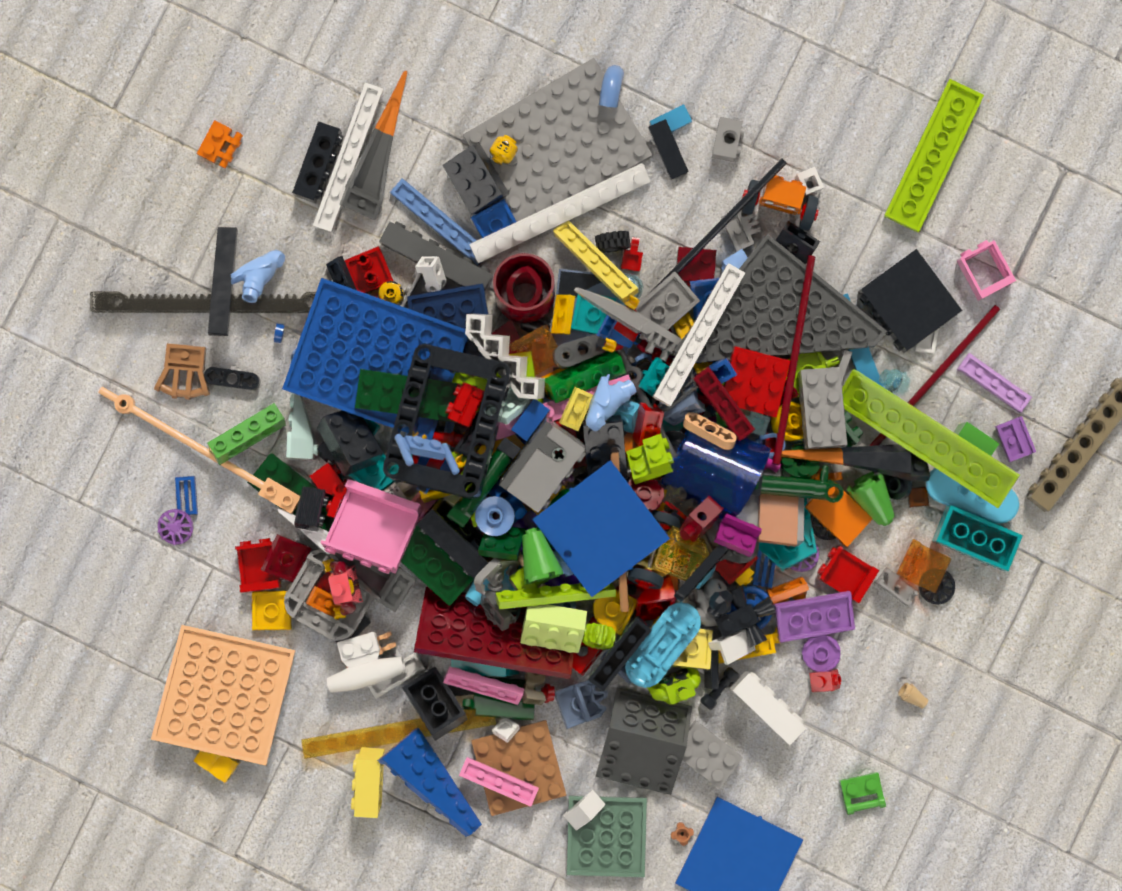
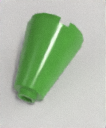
[847,471,895,526]
[522,528,564,585]

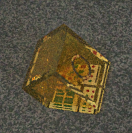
[654,526,709,581]

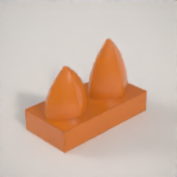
[766,576,809,604]

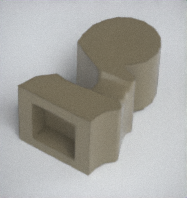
[522,672,546,705]

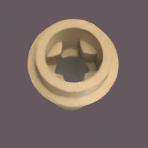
[898,683,928,709]

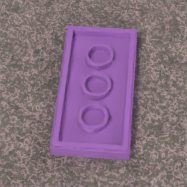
[774,591,855,643]

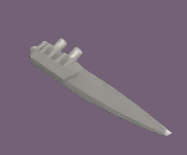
[574,288,682,362]

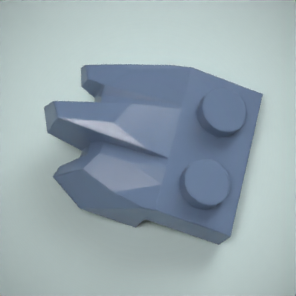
[555,680,608,729]

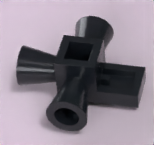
[715,586,777,647]

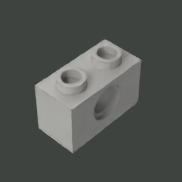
[711,117,745,162]

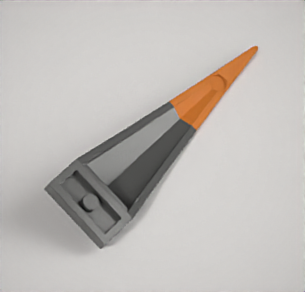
[339,71,407,220]

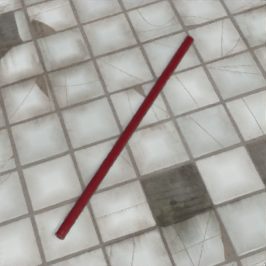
[772,255,816,465]
[869,305,1000,446]

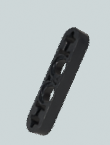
[674,544,730,603]

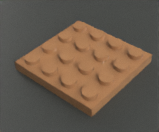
[471,720,567,816]

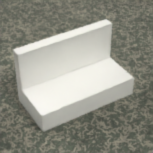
[708,629,756,665]

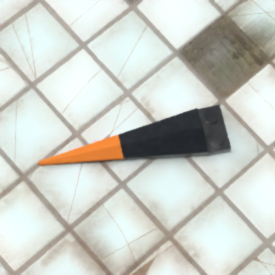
[781,444,930,481]

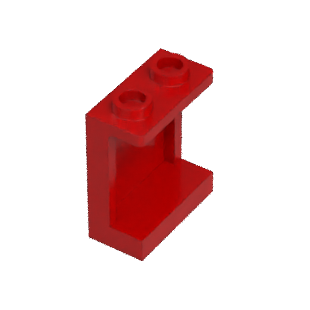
[235,538,282,593]
[817,546,880,603]

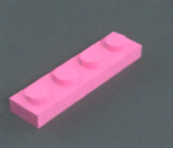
[443,666,524,705]
[459,757,539,806]

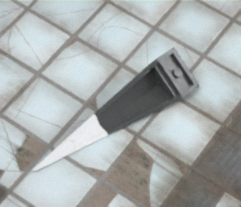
[278,509,417,612]

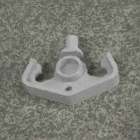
[474,558,519,595]

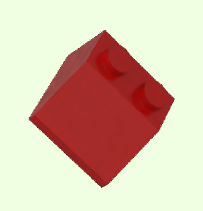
[634,577,676,621]

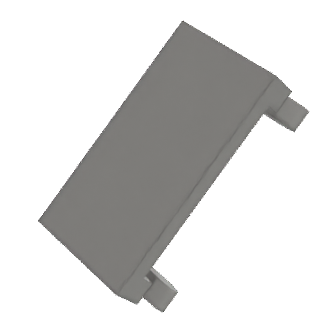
[875,567,919,606]

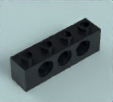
[292,121,343,204]

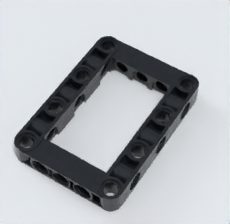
[383,344,512,499]

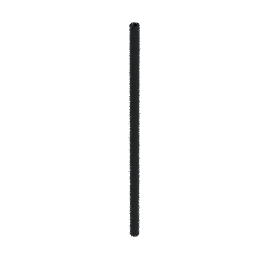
[645,158,787,297]

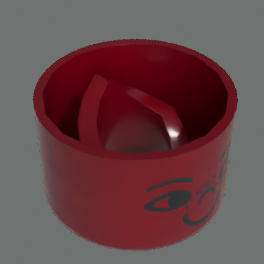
[493,253,555,323]

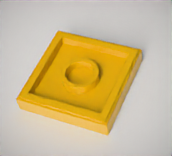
[252,591,292,630]

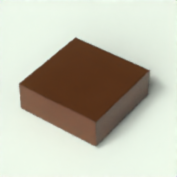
[908,487,929,508]

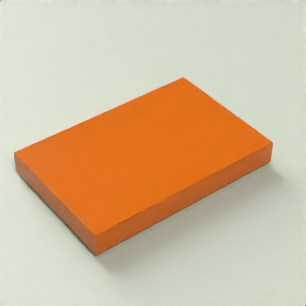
[805,479,872,547]

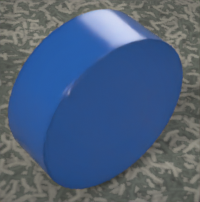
[274,323,284,343]

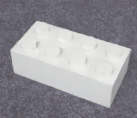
[729,671,806,745]

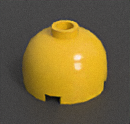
[770,402,803,442]

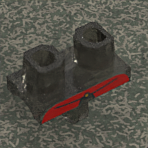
[663,485,699,520]

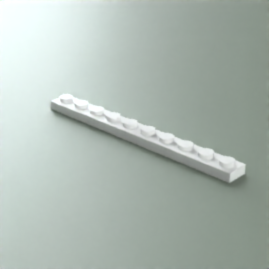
[469,163,650,263]

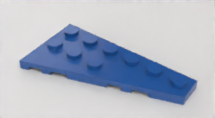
[377,728,482,837]

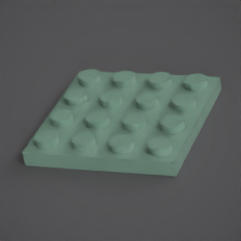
[567,795,647,877]

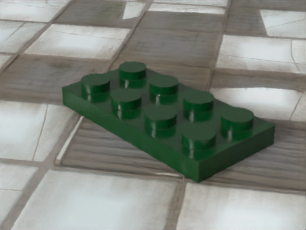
[401,525,474,606]

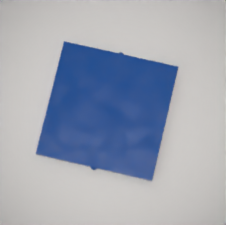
[533,460,670,597]
[675,796,803,891]

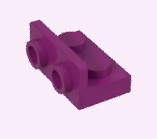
[714,514,762,557]

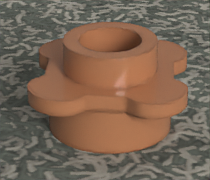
[671,822,694,846]

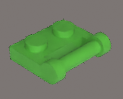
[840,772,886,815]

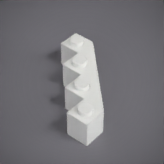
[465,314,545,399]

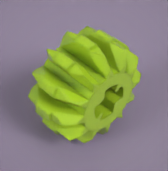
[582,623,616,650]

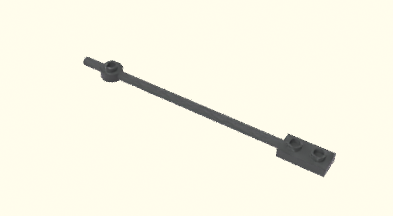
[616,348,734,562]

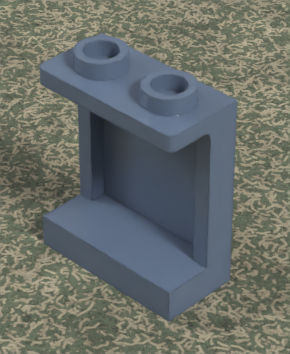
[660,368,706,426]

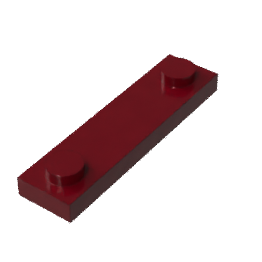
[692,366,755,441]

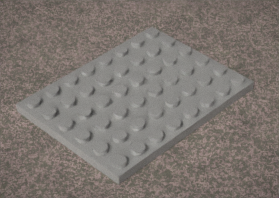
[463,58,653,222]

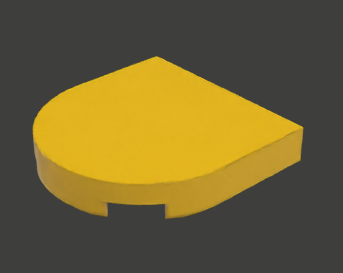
[593,589,637,636]

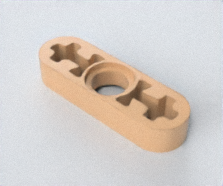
[683,412,736,450]

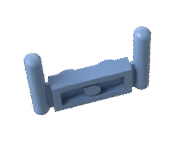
[395,434,460,475]

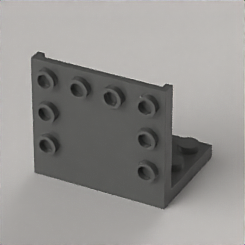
[595,688,692,795]

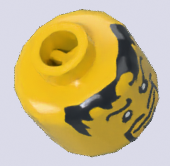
[378,281,404,305]

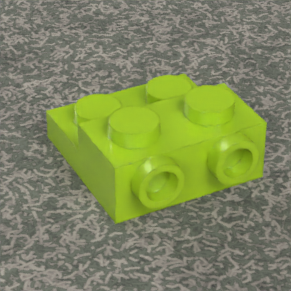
[626,434,674,484]

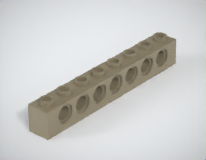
[1026,377,1122,512]

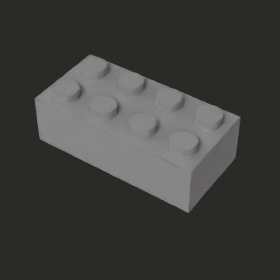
[797,367,847,450]

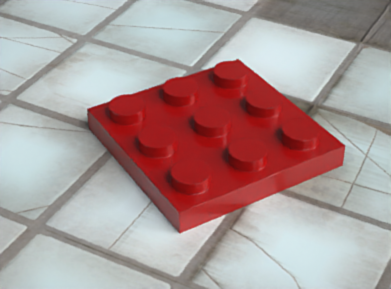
[724,346,790,418]

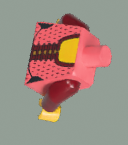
[322,559,363,619]

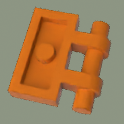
[196,120,243,169]

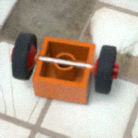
[742,175,819,231]

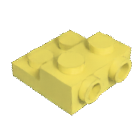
[671,629,713,670]

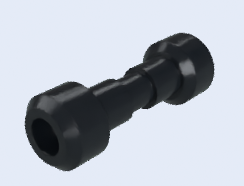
[700,667,740,710]

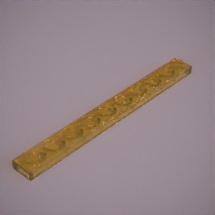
[301,710,497,759]

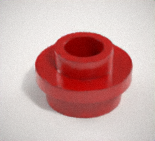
[541,683,555,703]

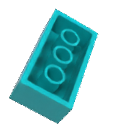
[932,505,1023,571]

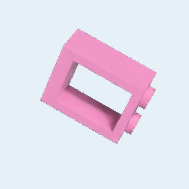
[957,240,1016,301]

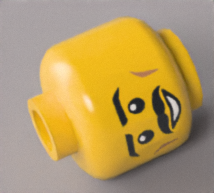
[489,135,518,165]

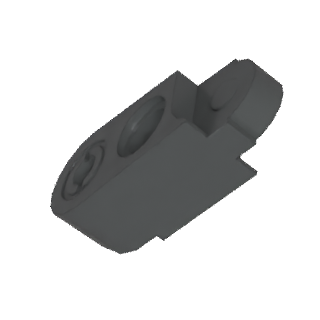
[553,334,606,369]

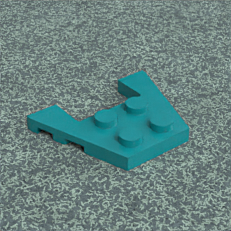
[349,418,412,491]
[759,498,817,571]

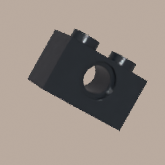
[776,221,821,264]

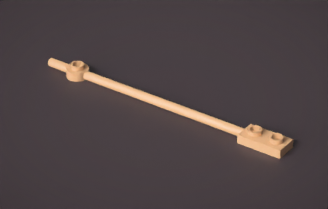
[98,387,300,514]

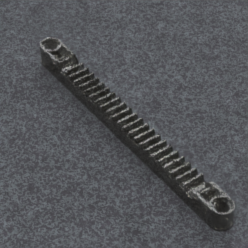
[90,291,316,313]

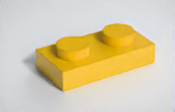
[551,295,575,335]

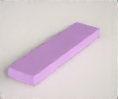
[957,353,1032,413]

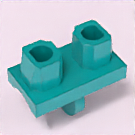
[638,357,669,397]

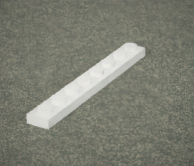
[313,82,384,233]
[653,263,745,407]

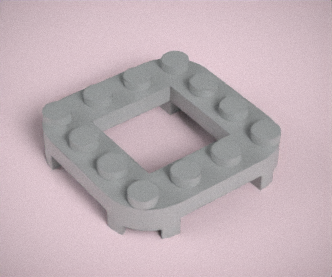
[284,549,374,641]

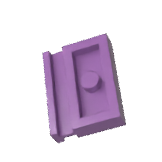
[994,416,1036,462]

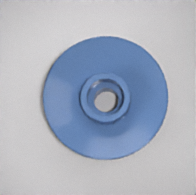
[475,496,515,536]

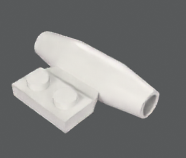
[327,632,406,693]

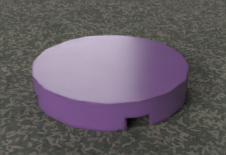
[802,635,841,672]

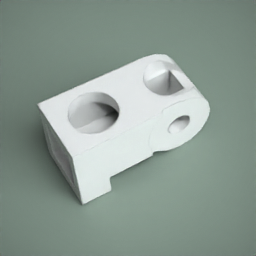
[415,257,446,293]

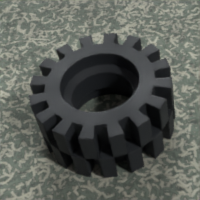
[595,231,631,253]

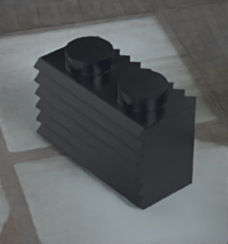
[294,486,329,532]

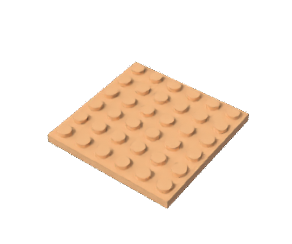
[151,625,296,766]

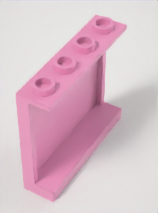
[320,479,423,574]

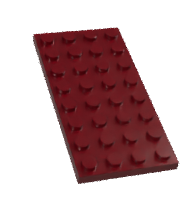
[414,586,574,679]

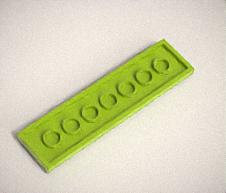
[884,79,984,233]

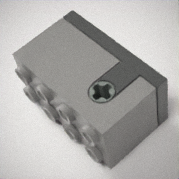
[499,416,586,512]

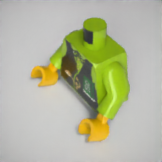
[646,668,701,705]

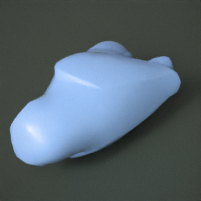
[230,250,285,303]
[585,374,636,431]

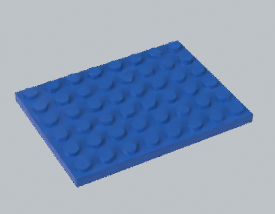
[282,278,468,440]

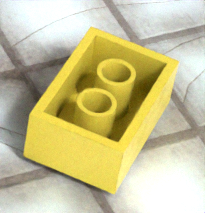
[351,747,385,818]

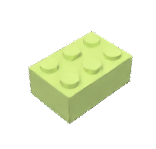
[520,604,587,653]

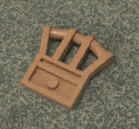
[154,343,210,400]

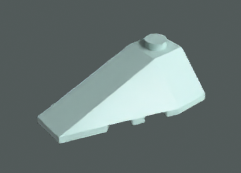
[286,393,318,460]

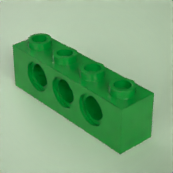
[545,351,626,403]

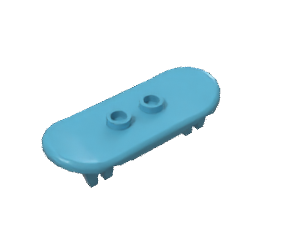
[926,468,1019,524]
[625,602,701,688]

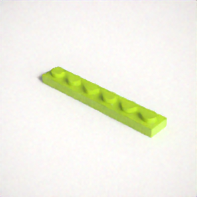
[495,583,616,609]

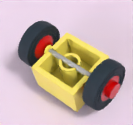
[628,510,680,589]

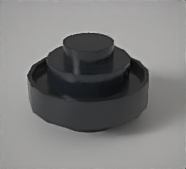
[885,475,912,500]

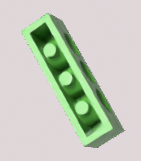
[207,403,286,465]

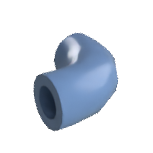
[599,65,624,108]

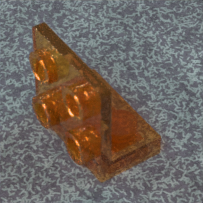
[509,325,565,376]
[896,539,951,593]

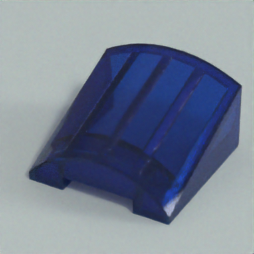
[660,426,771,519]

